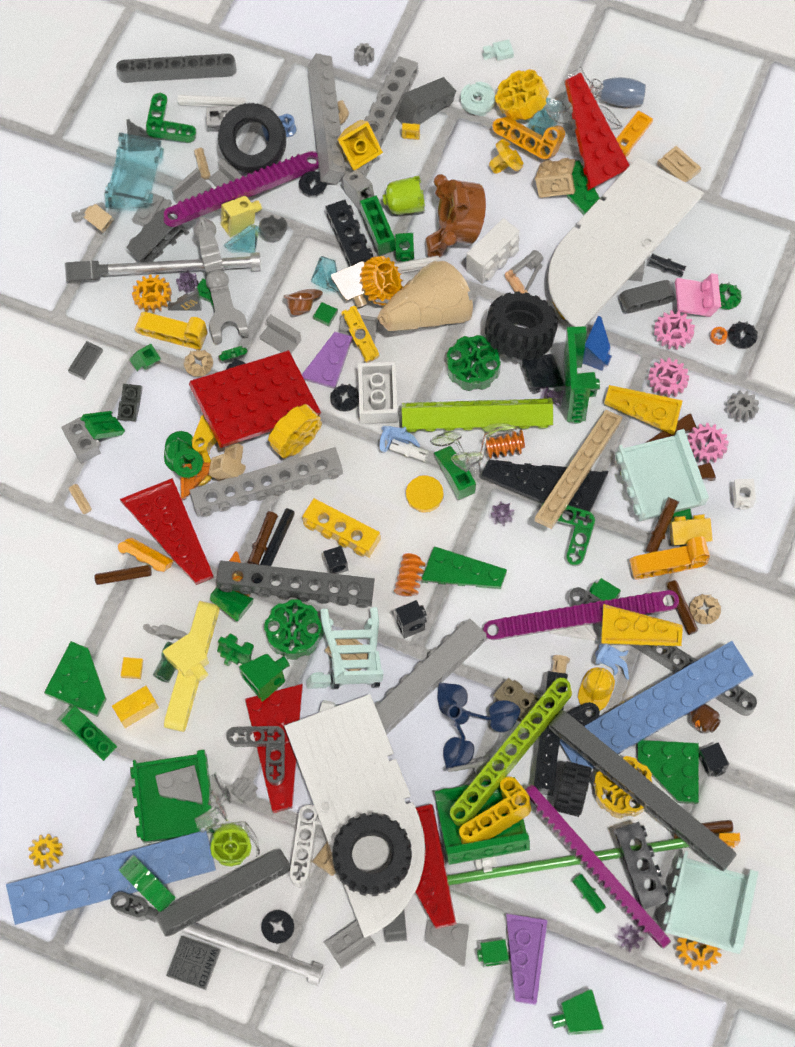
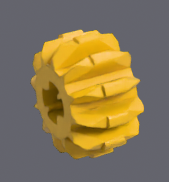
[28,834,64,869]

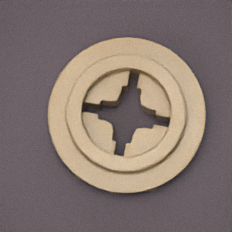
[184,348,213,377]
[689,593,721,624]

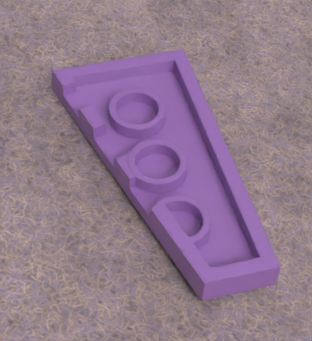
[506,914,548,1005]

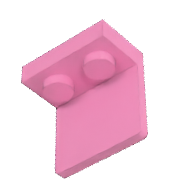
[675,273,721,317]

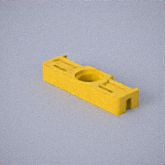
[341,306,380,363]

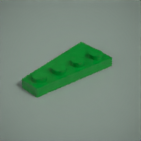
[566,160,600,216]
[421,546,507,589]

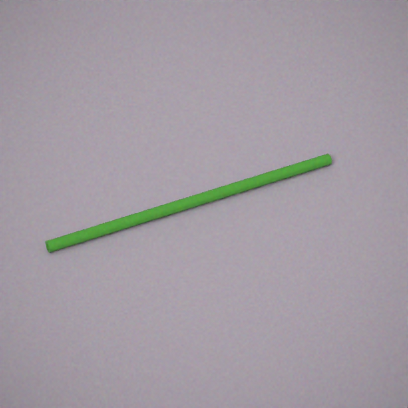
[447,838,691,885]

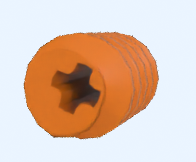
[484,430,525,459]
[394,553,426,596]

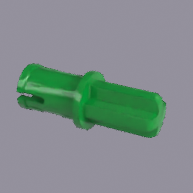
[572,874,606,914]

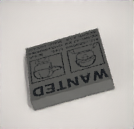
[166,936,221,990]

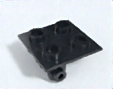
[521,354,565,394]

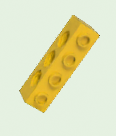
[302,498,381,558]

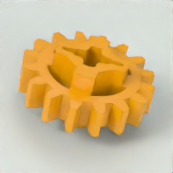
[132,274,172,313]
[676,938,722,972]

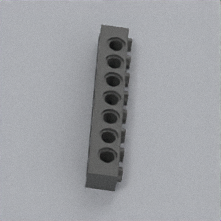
[217,560,375,608]

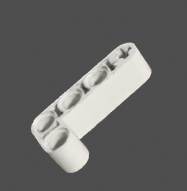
[290,805,323,888]

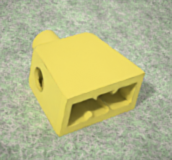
[221,196,262,238]
[162,630,209,681]

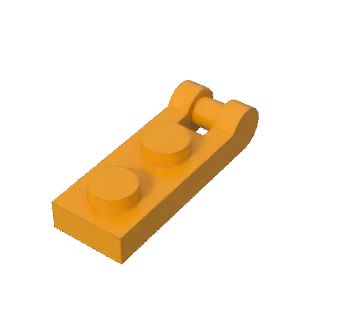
[616,110,653,157]
[118,537,174,572]

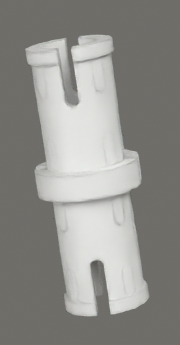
[389,439,429,462]

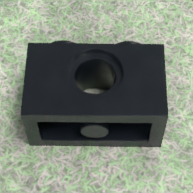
[395,600,427,639]

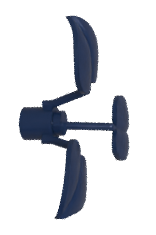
[437,682,521,770]

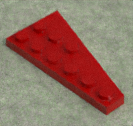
[564,72,630,190]
[120,478,214,585]
[245,684,303,813]
[415,804,457,929]

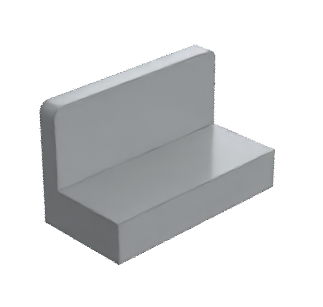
[209,158,242,187]
[172,168,212,203]
[260,314,302,354]

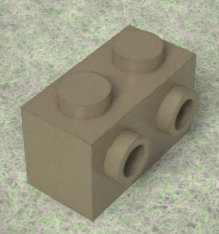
[493,678,538,723]

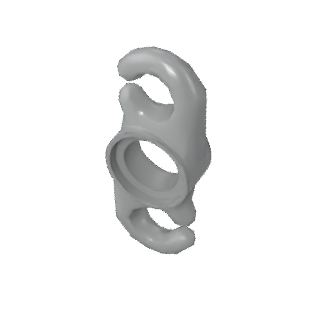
[143,624,187,640]

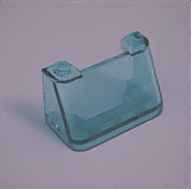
[104,132,164,209]

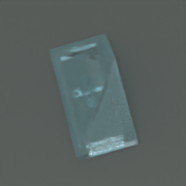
[224,224,259,253]
[310,256,339,293]

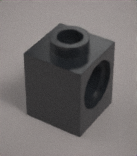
[323,546,349,574]
[699,742,729,777]

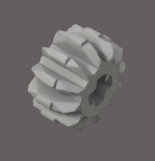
[727,390,759,422]

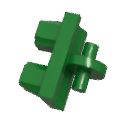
[217,633,254,666]

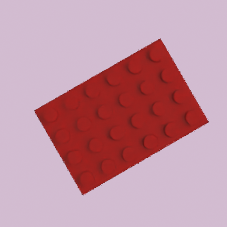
[189,350,321,448]

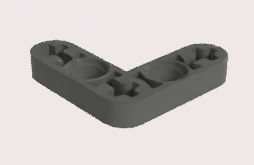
[226,726,285,786]

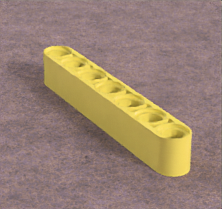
[164,601,220,732]

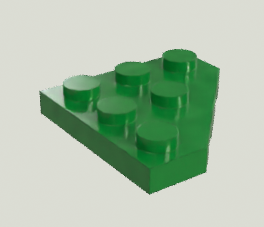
[44,641,107,717]
[637,740,699,804]

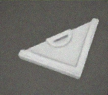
[549,625,599,642]

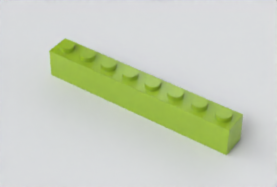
[402,398,553,432]

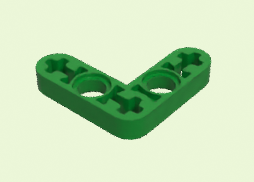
[146,93,196,143]
[541,502,595,566]

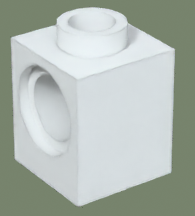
[732,479,756,510]

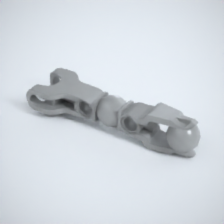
[193,217,249,344]

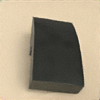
[117,384,143,422]

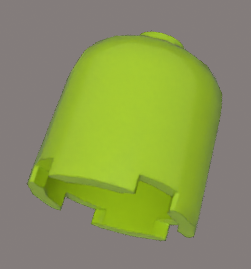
[382,176,425,215]

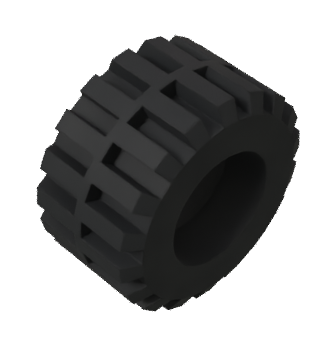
[554,761,592,817]

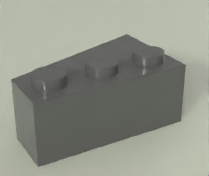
[396,77,457,124]
[126,208,190,262]

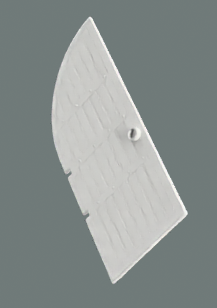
[548,157,704,327]
[284,694,425,938]

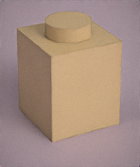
[84,204,114,233]

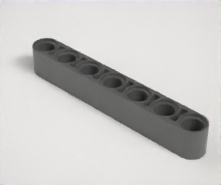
[116,53,237,83]
[155,849,291,937]

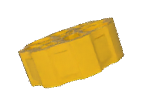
[495,69,549,121]
[268,404,322,458]
[593,756,652,819]

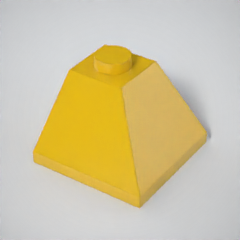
[337,120,383,171]

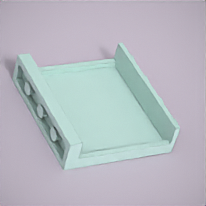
[615,429,709,521]
[663,851,758,954]

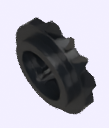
[299,171,327,197]
[728,321,758,349]
[330,383,359,412]
[261,910,295,944]

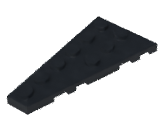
[481,459,609,522]

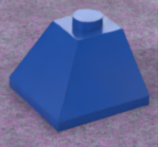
[583,316,612,371]

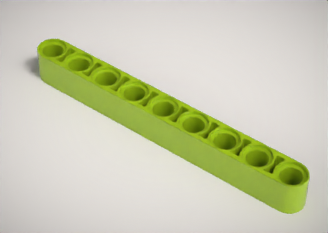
[450,678,572,827]

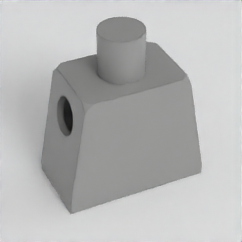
[342,170,374,213]

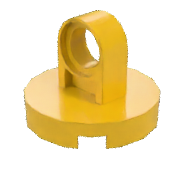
[489,139,524,174]

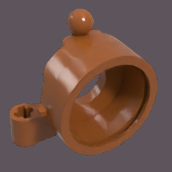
[425,174,486,257]

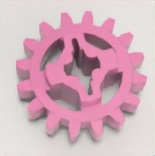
[654,310,695,350]
[648,358,689,397]
[688,423,729,463]

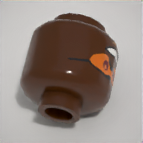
[690,704,721,734]

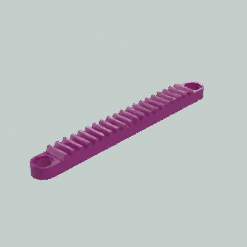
[163,151,319,227]
[483,590,679,640]
[525,784,671,949]

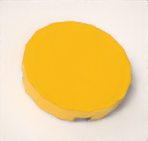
[406,475,444,513]

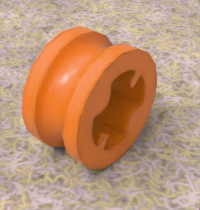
[710,327,727,345]

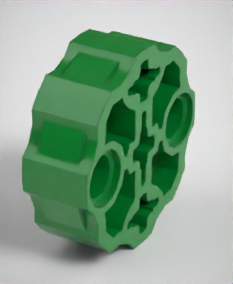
[447,335,501,391]
[264,599,323,660]
[118,855,176,912]

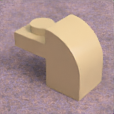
[209,443,246,481]

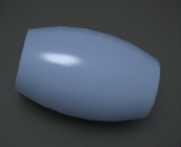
[601,77,646,107]

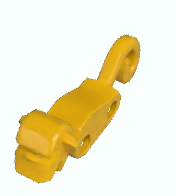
[192,414,217,487]

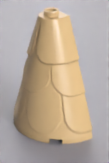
[377,261,473,331]

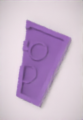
[302,332,353,389]

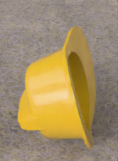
[578,667,615,712]

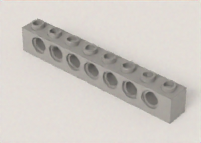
[344,56,418,177]
[190,447,343,517]

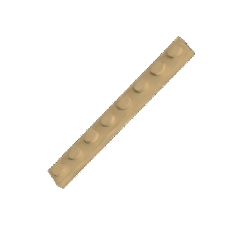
[535,410,622,529]

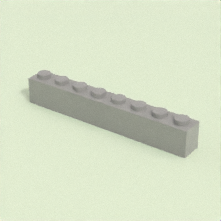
[308,53,346,184]
[375,619,487,735]

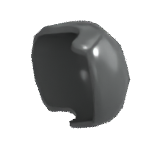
[259,215,288,241]

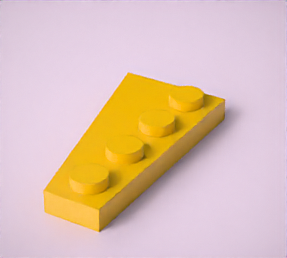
[605,385,683,435]
[601,604,683,646]

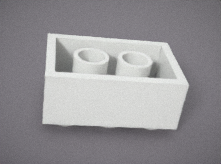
[466,218,520,284]
[358,362,398,424]

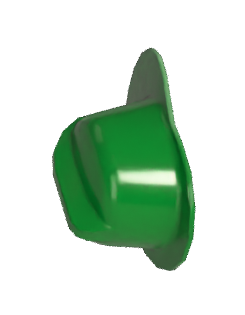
[164,431,193,472]

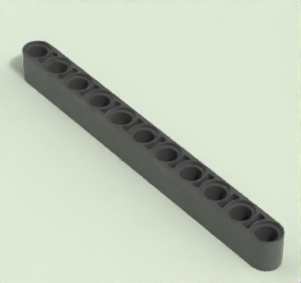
[569,587,757,716]
[548,710,737,871]

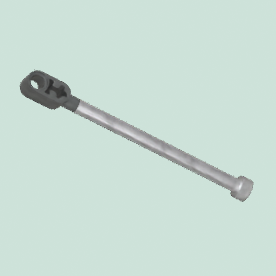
[65,252,261,281]
[110,892,325,986]

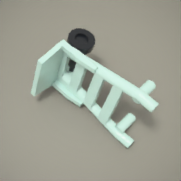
[320,607,384,690]

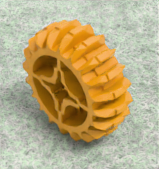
[360,256,403,306]

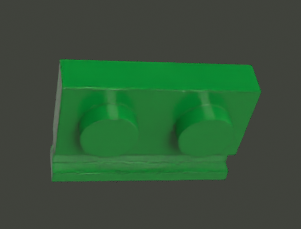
[80,411,125,439]

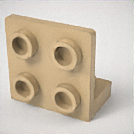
[535,158,575,198]

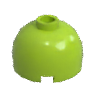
[210,824,252,866]

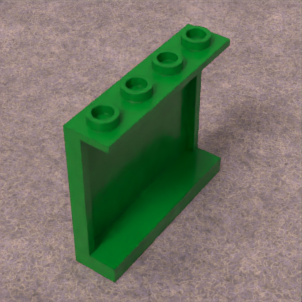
[563,326,591,423]
[130,749,216,844]
[435,777,530,865]

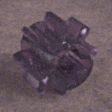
[176,270,199,294]
[490,501,514,526]
[617,925,644,953]

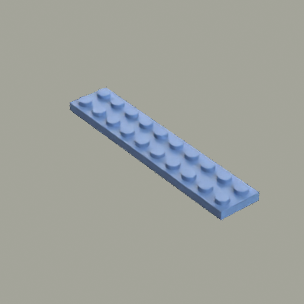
[560,641,754,770]
[6,830,216,925]

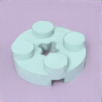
[461,82,495,116]

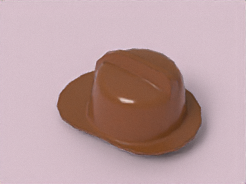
[283,289,323,315]

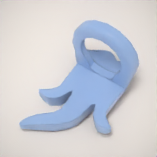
[380,426,420,452]
[595,644,630,680]

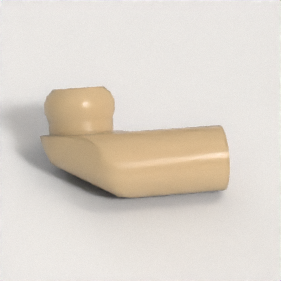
[337,100,349,124]

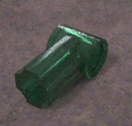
[153,641,176,683]

